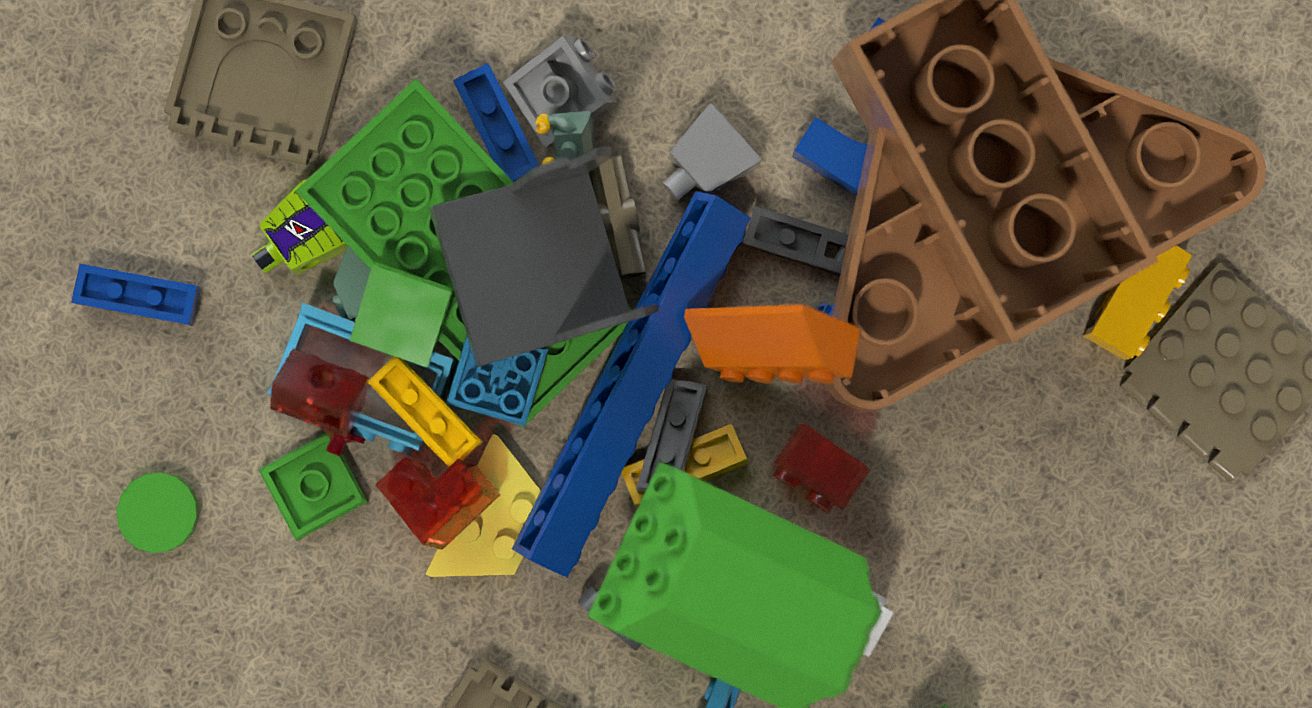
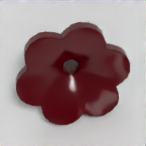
[317,422,366,456]

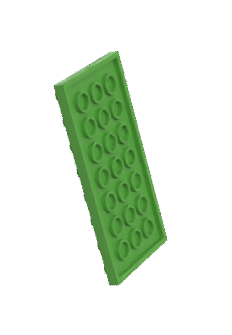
[296,78,633,427]

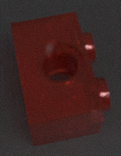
[270,349,369,437]

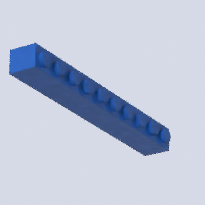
[512,191,751,578]

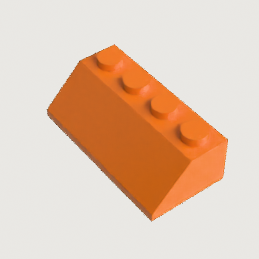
[684,305,861,384]

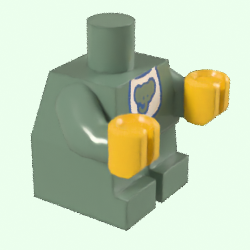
[535,111,596,165]

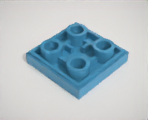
[446,334,548,426]

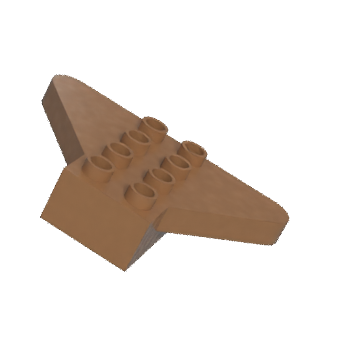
[825,0,1266,410]

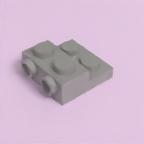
[503,35,617,148]

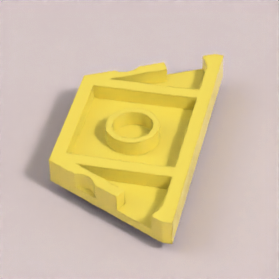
[426,434,541,577]

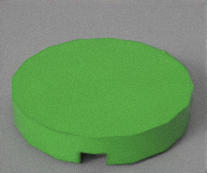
[116,473,199,553]

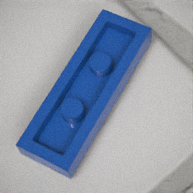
[453,63,540,182]
[71,264,201,326]

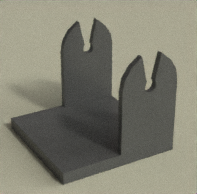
[429,147,660,367]

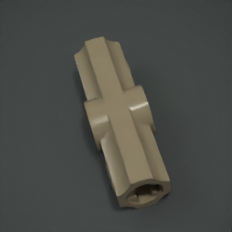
[590,156,646,280]

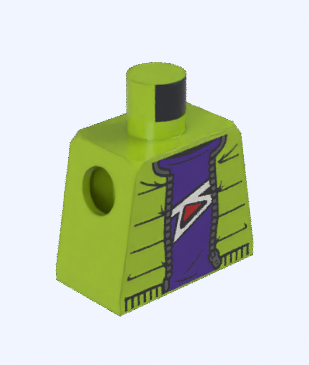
[252,180,347,275]

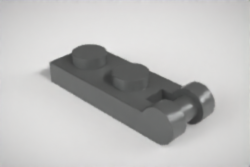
[743,206,848,277]

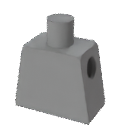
[662,103,762,201]

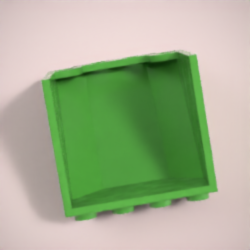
[588,461,882,708]

